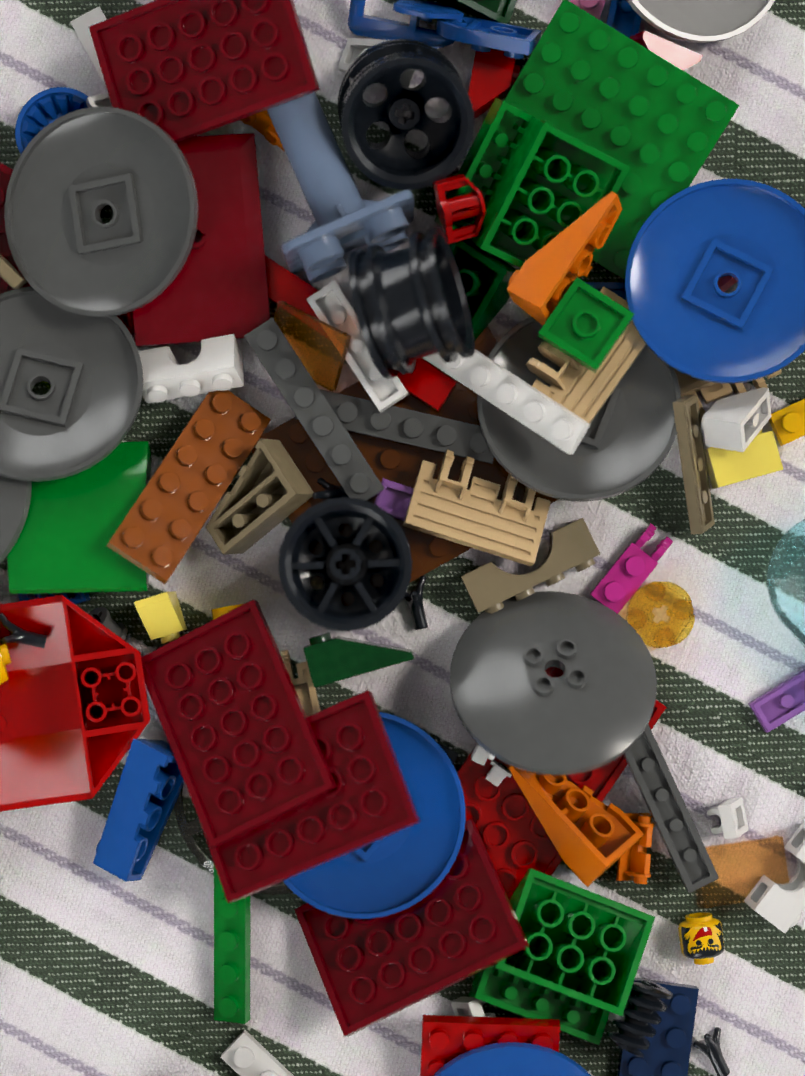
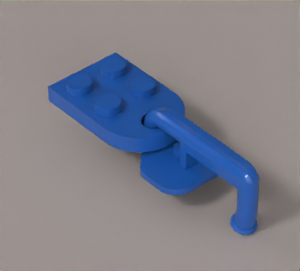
[348,0,541,59]

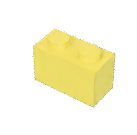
[705,429,784,489]

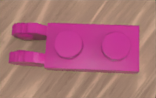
[589,523,673,614]

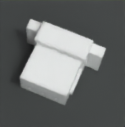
[486,760,512,787]

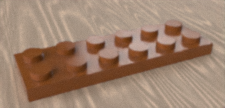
[106,390,271,584]

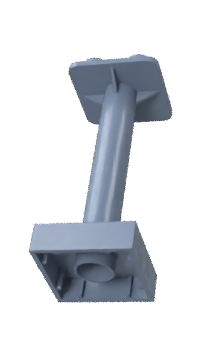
[267,92,414,283]

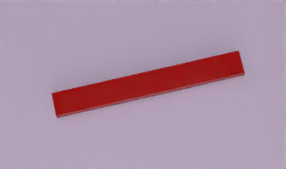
[265,255,457,412]

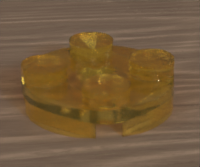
[626,582,695,648]

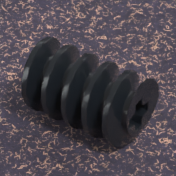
[606,978,673,1058]

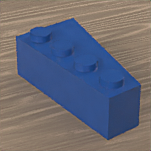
[93,738,184,882]

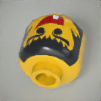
[678,912,724,965]

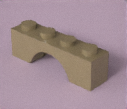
[460,518,600,614]

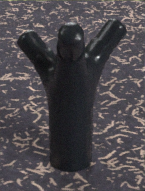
[312,478,349,500]
[403,575,428,630]
[0,613,47,648]
[693,1027,730,1076]

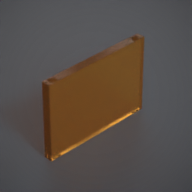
[274,301,351,392]
[701,835,789,908]

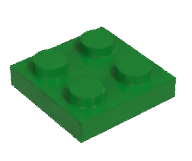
[538,277,634,373]

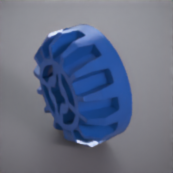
[15,87,88,154]

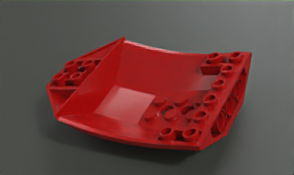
[0,595,151,812]

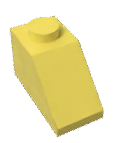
[134,591,187,644]

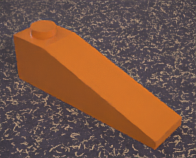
[506,191,623,326]
[509,765,644,887]

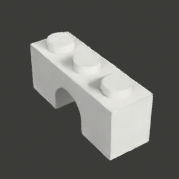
[138,334,244,403]
[744,821,805,933]

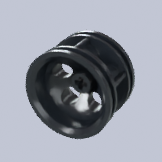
[337,39,475,190]

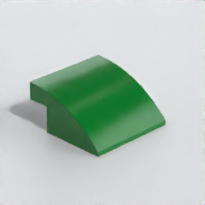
[434,97,631,268]
[7,441,152,594]
[469,868,655,1045]

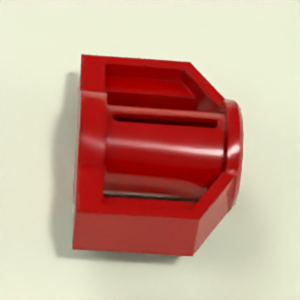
[433,174,486,244]

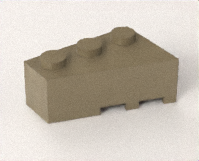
[206,439,314,555]

